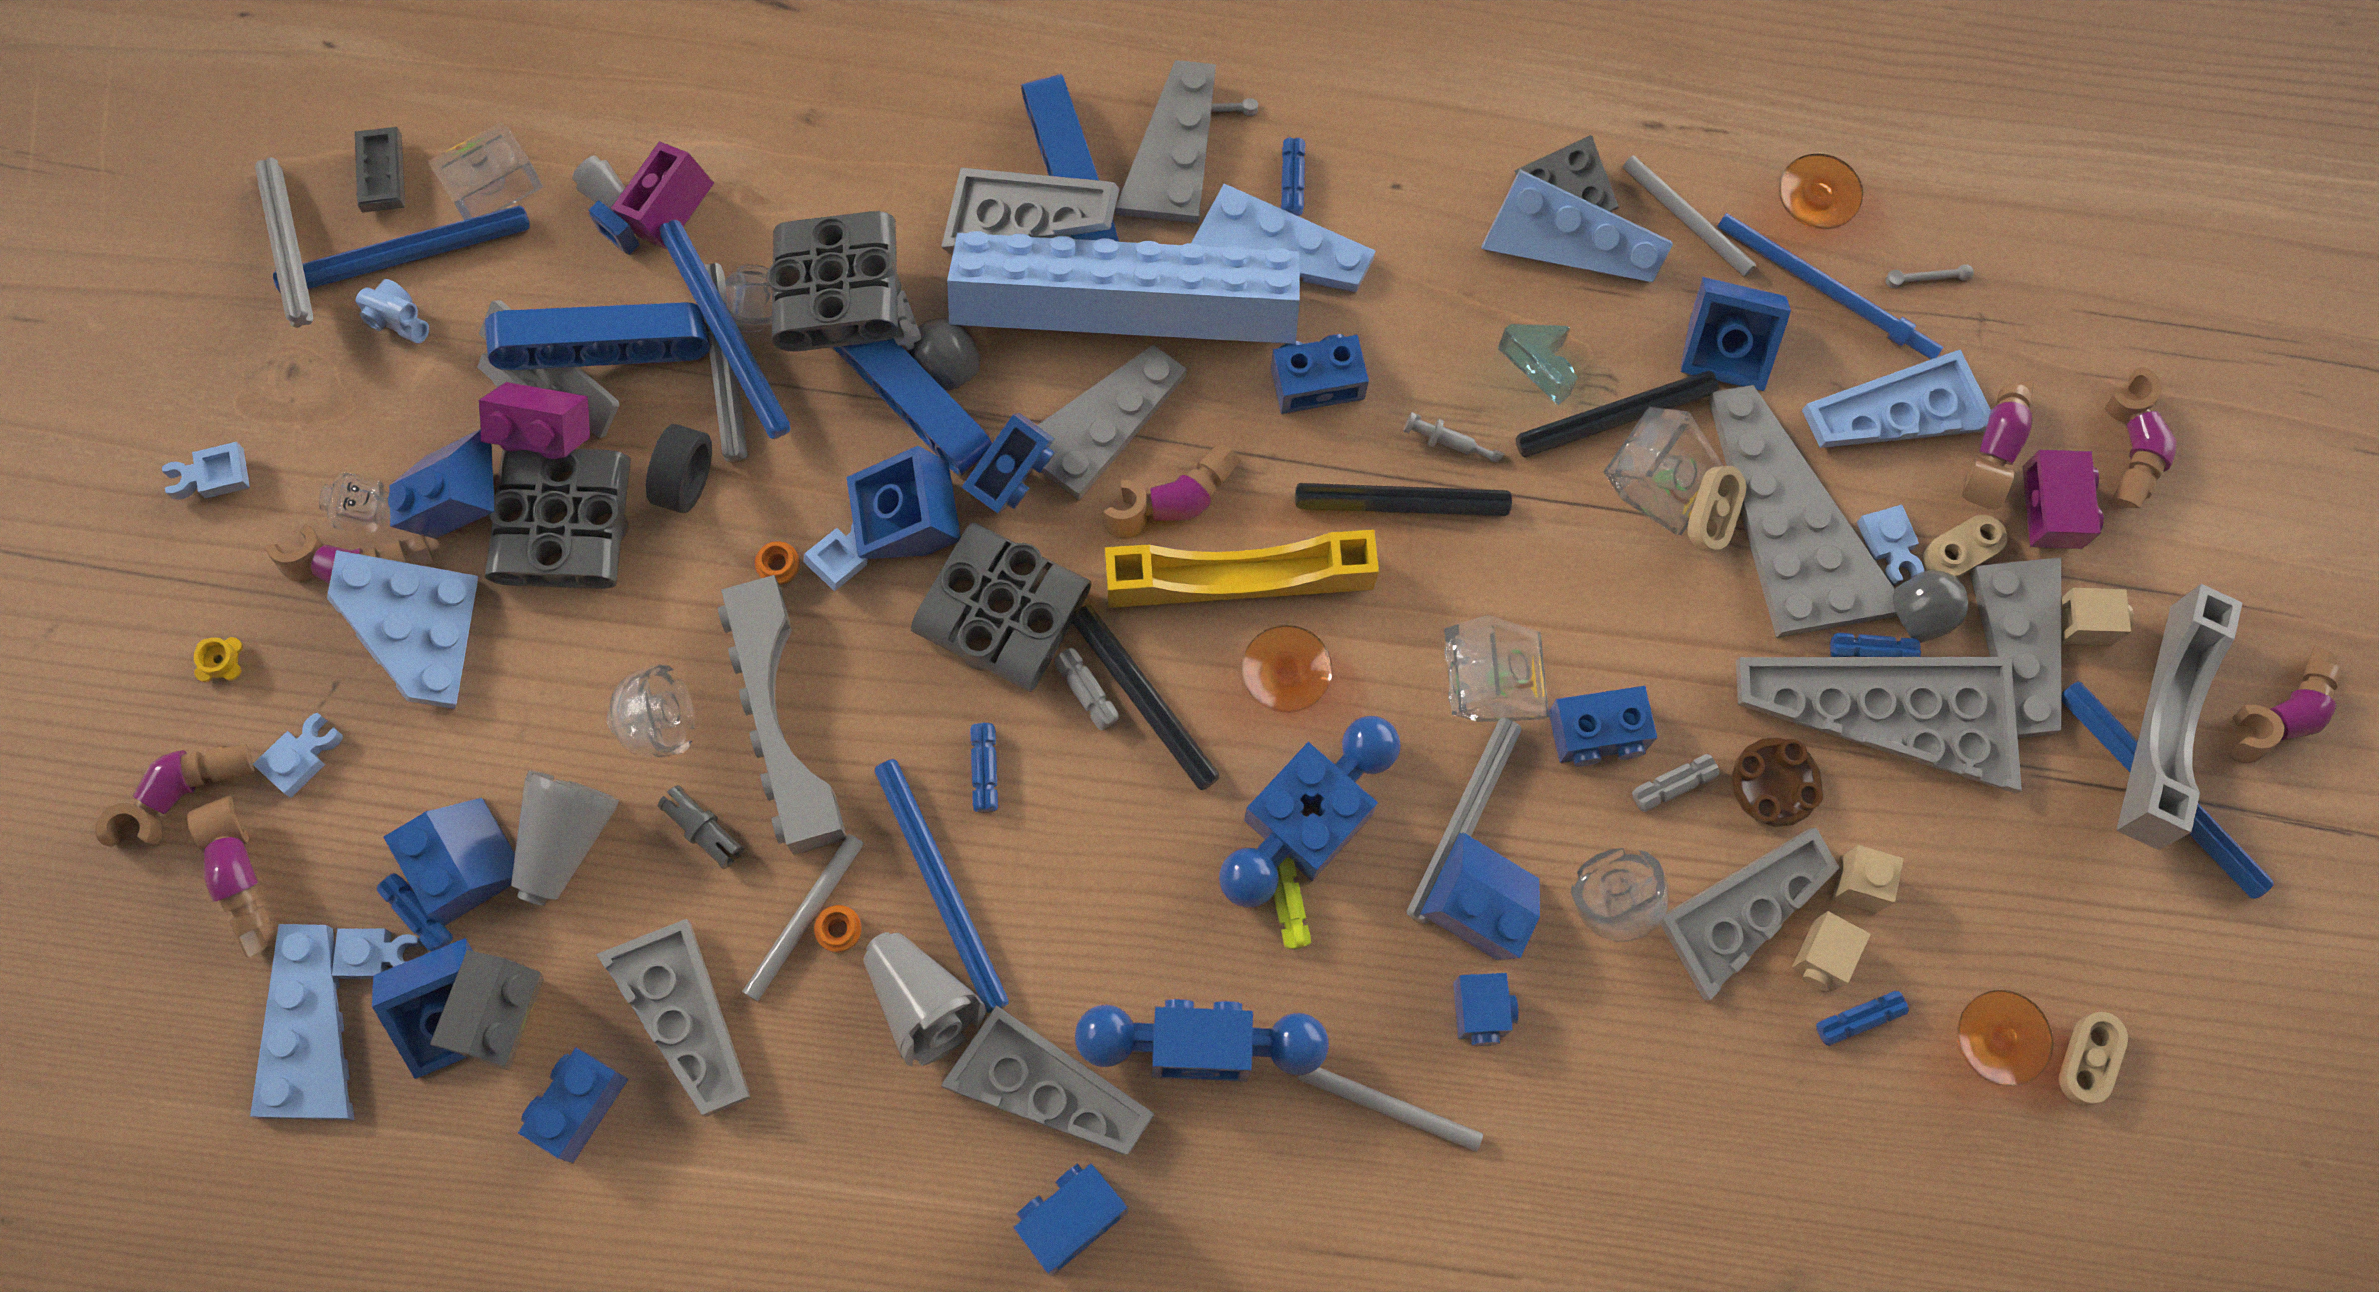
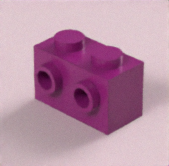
[611,141,714,250]
[478,382,590,459]
[2022,449,2104,549]

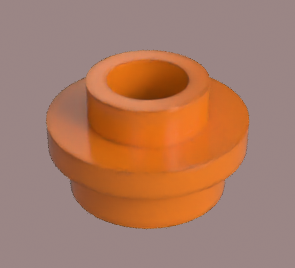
[754,541,800,585]
[814,905,862,953]

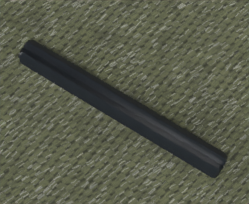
[1515,370,1719,457]
[1295,483,1512,516]
[1072,605,1219,790]

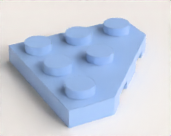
[327,550,478,709]

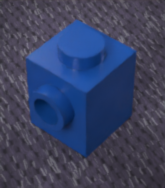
[1453,973,1519,1046]

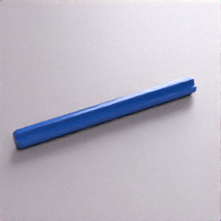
[273,205,530,294]
[659,219,791,439]
[2061,681,2274,899]
[875,759,1009,1013]

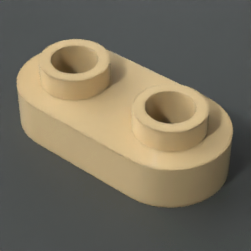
[1688,466,1746,550]
[1922,515,2007,578]
[2059,1012,2128,1105]

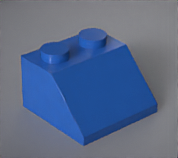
[1680,277,1791,391]
[388,429,494,539]
[846,446,961,559]
[383,798,515,926]
[1420,832,1540,960]
[372,938,473,1079]
[1014,1163,1128,1277]

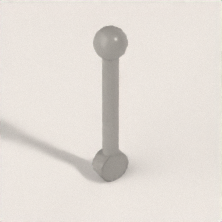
[1211,98,1258,116]
[1886,264,1974,289]

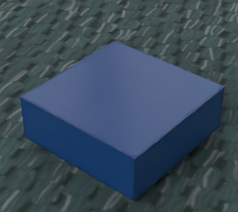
[588,200,640,255]

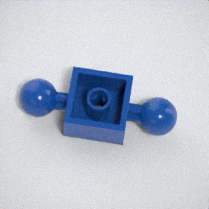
[1219,716,1401,908]
[1075,999,1329,1082]

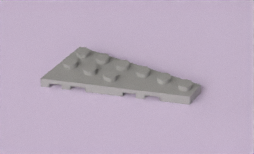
[1708,385,1898,638]
[1736,657,2022,793]

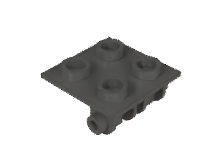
[1514,135,1619,213]

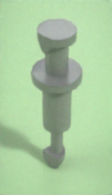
[1403,412,1505,463]

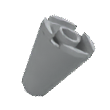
[511,770,619,905]
[863,932,986,1066]

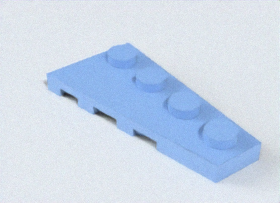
[1482,170,1673,282]
[1191,184,1375,292]
[1802,350,1991,448]
[250,924,354,1120]

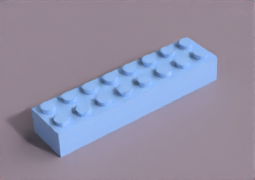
[947,231,1300,344]

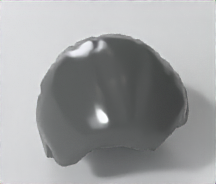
[909,318,981,391]
[1893,570,1968,643]

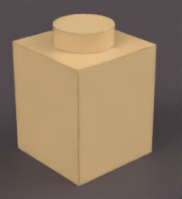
[2061,588,2134,646]
[1832,845,1904,913]
[1792,911,1871,991]

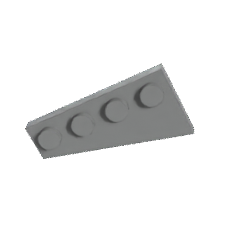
[1115,60,1216,223]
[941,168,1119,253]
[1037,345,1187,500]
[1970,557,2061,739]
[1657,827,1839,1000]
[596,919,751,1117]
[941,1005,1154,1156]

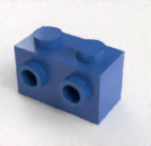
[1270,334,1369,414]
[962,413,1055,513]
[1548,686,1658,767]
[518,1047,629,1163]

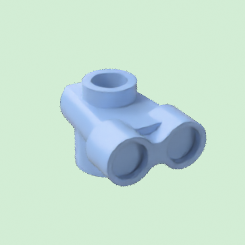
[355,279,429,343]

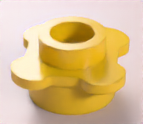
[194,637,243,683]

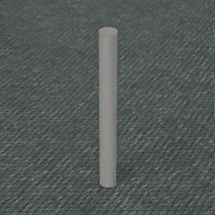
[1622,155,1756,277]
[742,834,864,1002]
[1298,1067,1483,1152]

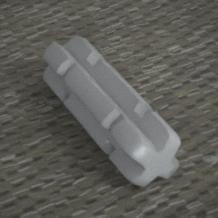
[894,290,921,349]
[1055,648,1119,730]
[1632,754,1719,812]

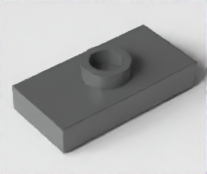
[355,127,405,213]

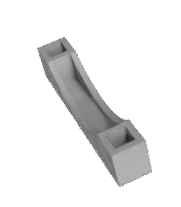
[718,575,847,855]
[2116,584,2242,850]

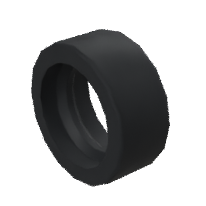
[645,424,712,513]

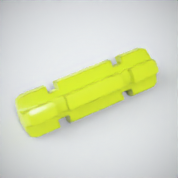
[1273,858,1311,949]

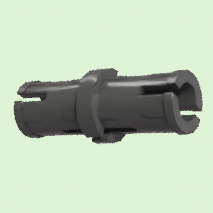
[658,785,744,869]

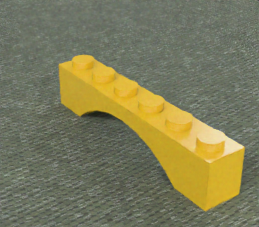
[1105,530,1379,608]

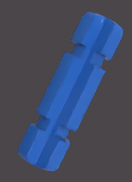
[1281,137,1305,216]
[1830,633,1921,657]
[970,723,998,813]
[377,873,453,952]
[1816,991,1909,1046]

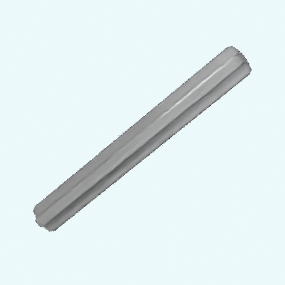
[255,157,314,328]
[704,263,748,462]
[1407,718,1521,924]

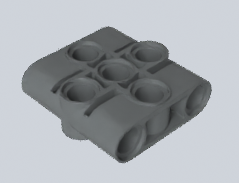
[767,211,901,352]
[485,449,631,589]
[911,522,1092,693]

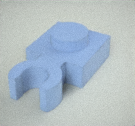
[162,442,250,500]
[1857,505,1924,586]
[803,523,868,592]
[253,713,344,798]
[332,929,423,979]

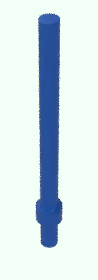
[1717,213,1944,360]

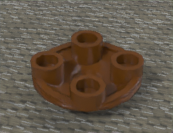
[1731,737,1823,827]

